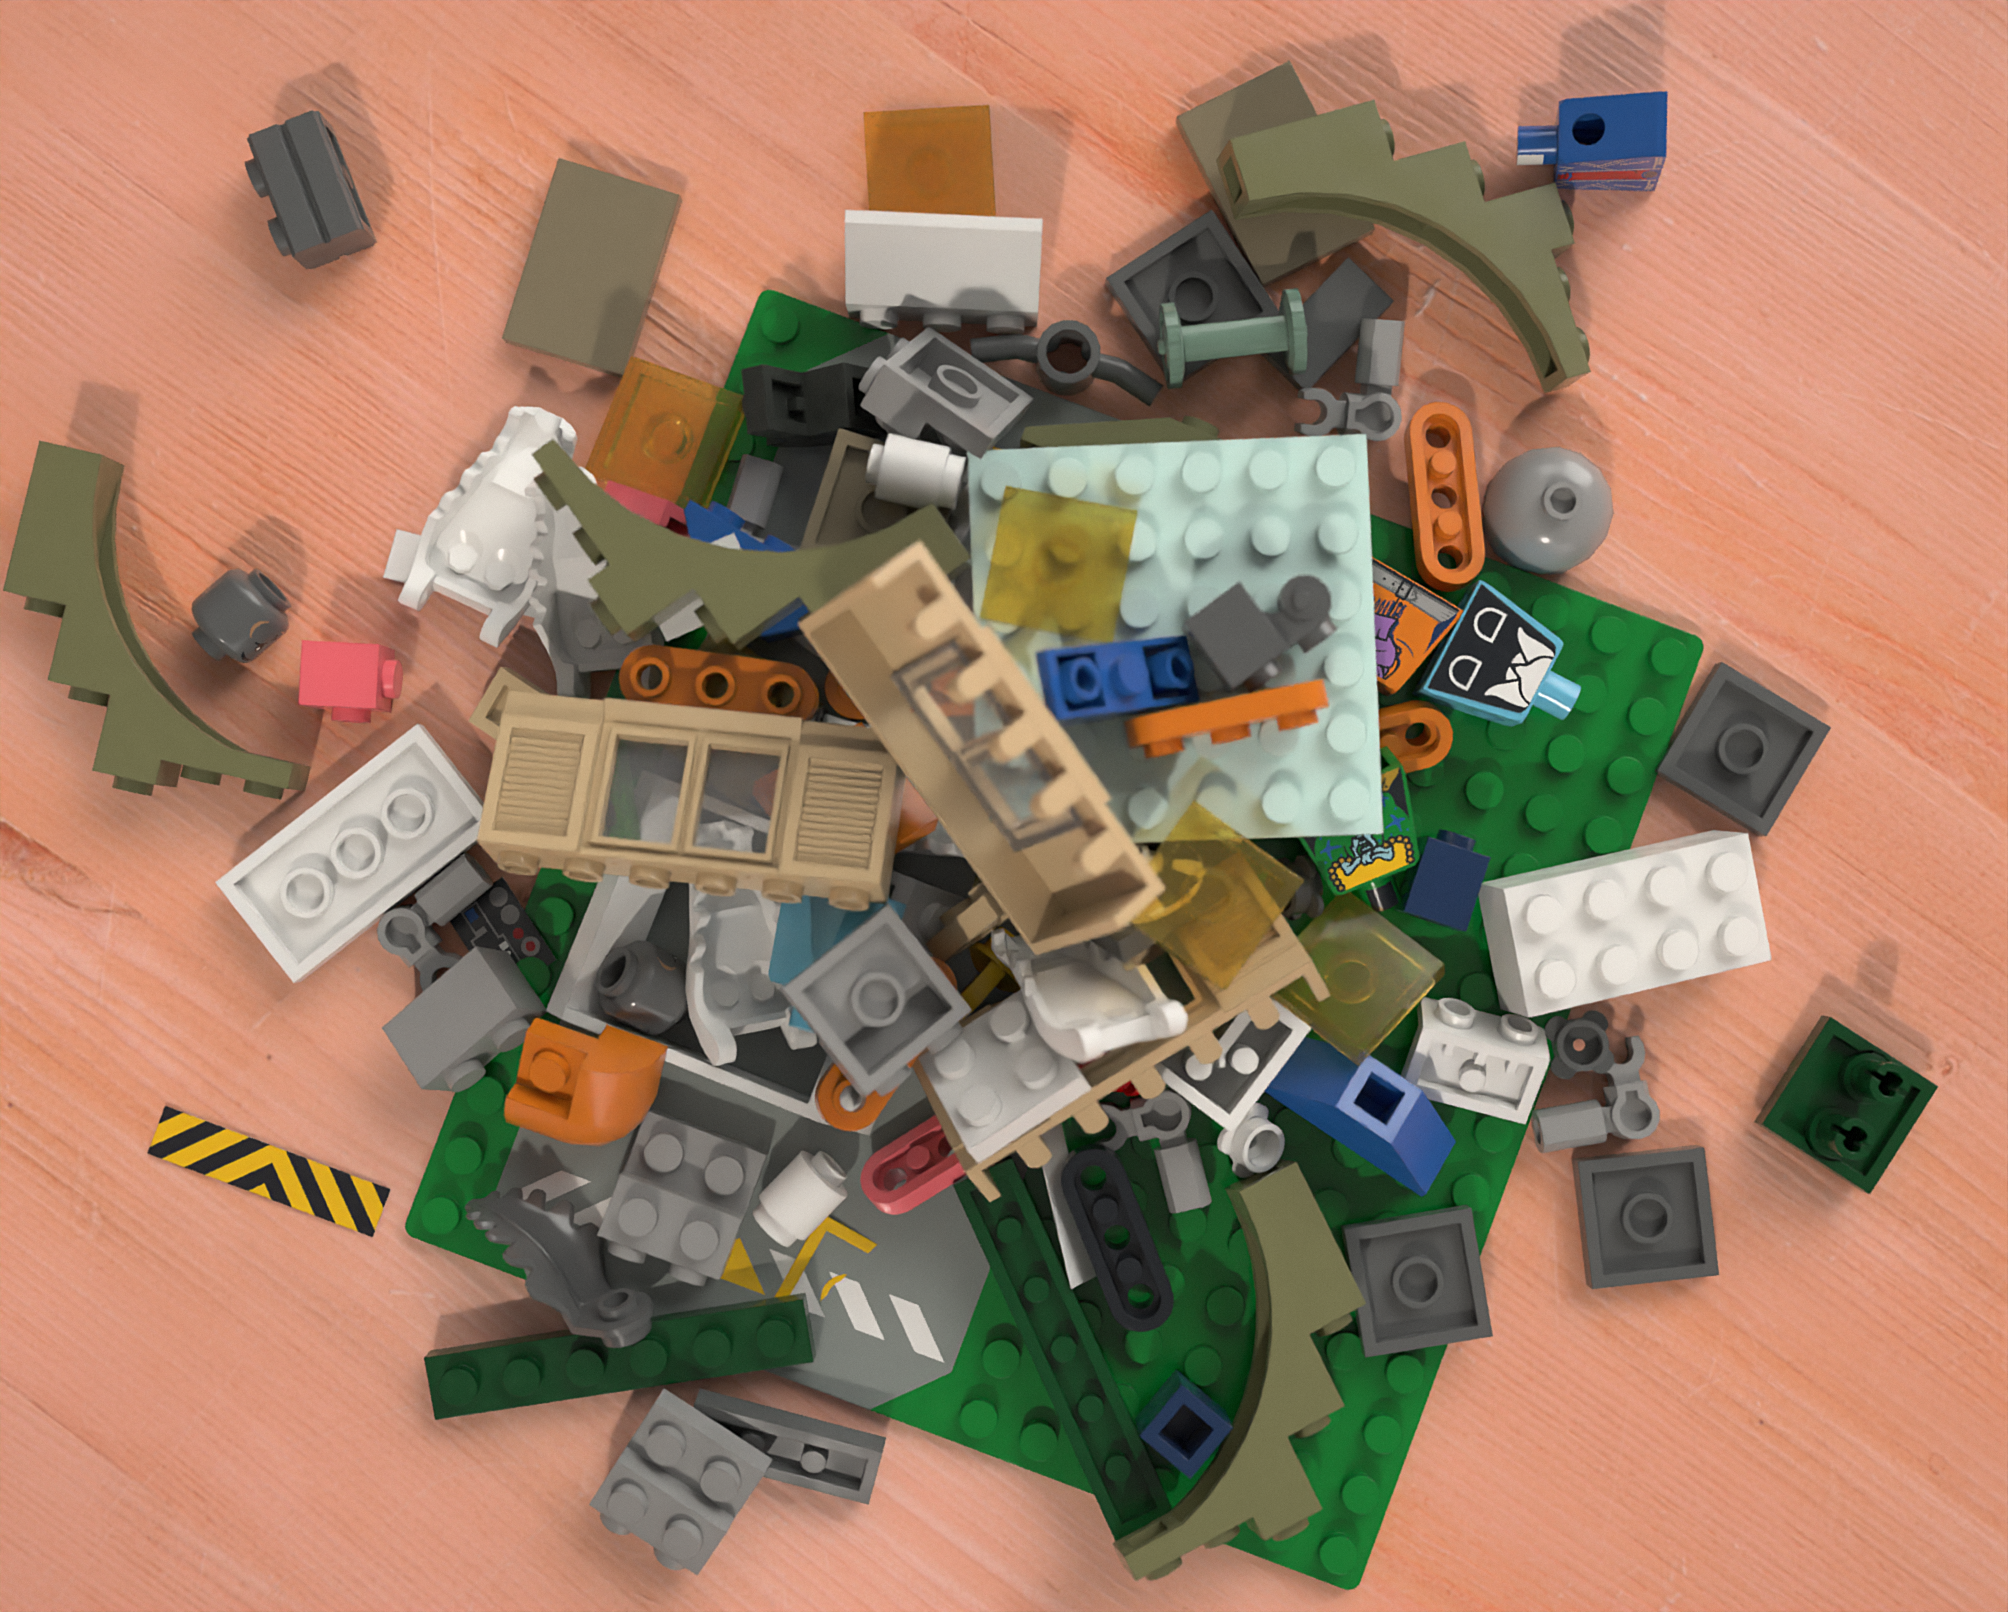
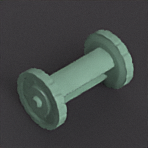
[1157,288,1308,389]

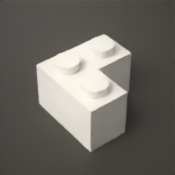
[1155,997,1311,1133]

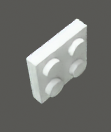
[918,989,1092,1164]

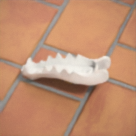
[398,406,577,648]
[524,467,664,699]
[685,821,817,1066]
[991,928,1187,1062]

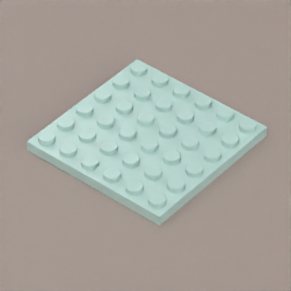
[967,434,1383,843]

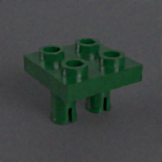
[1754,1015,1938,1194]

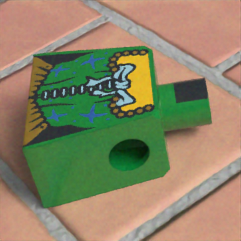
[1298,746,1420,912]

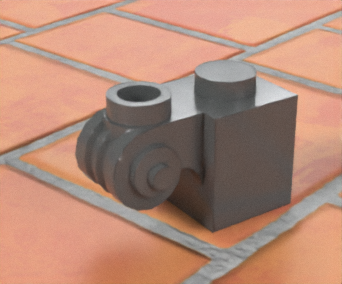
[1181,575,1338,693]

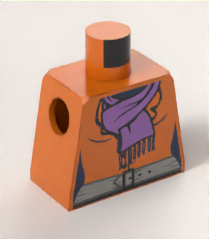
[1372,557,1463,696]

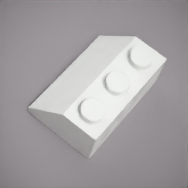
[845,210,1043,335]

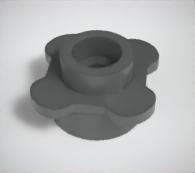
[1265,854,1324,920]
[1544,1010,1614,1079]

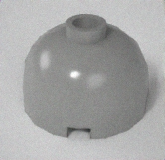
[1482,447,1614,575]

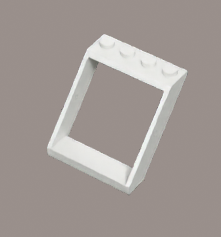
[546,770,965,1136]

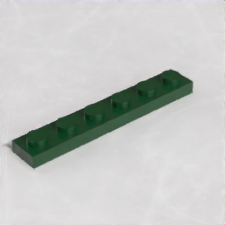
[953,1155,1173,1541]
[424,1293,816,1420]

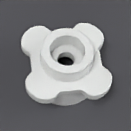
[1217,1103,1285,1178]

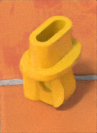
[958,927,1021,1022]

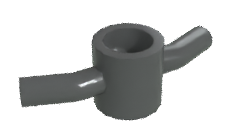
[970,320,1163,407]

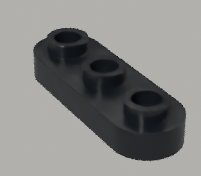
[1061,1143,1174,1332]

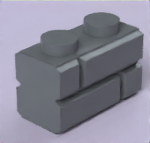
[245,110,377,269]

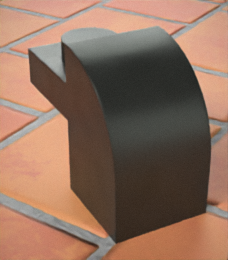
[741,362,887,447]

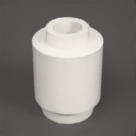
[865,434,966,510]
[752,1151,848,1247]

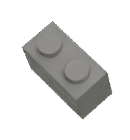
[382,946,547,1093]

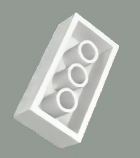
[1478,830,1772,1018]

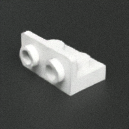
[1401,997,1550,1124]

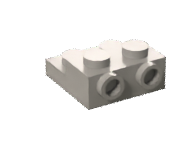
[858,327,1034,459]
[780,904,972,1097]
[597,1108,769,1286]
[589,1388,773,1575]

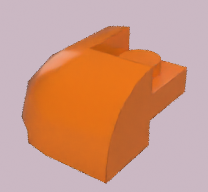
[504,1017,668,1147]

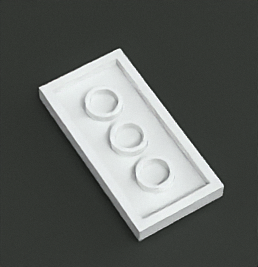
[215,724,484,983]

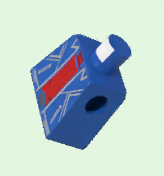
[1517,91,1668,191]

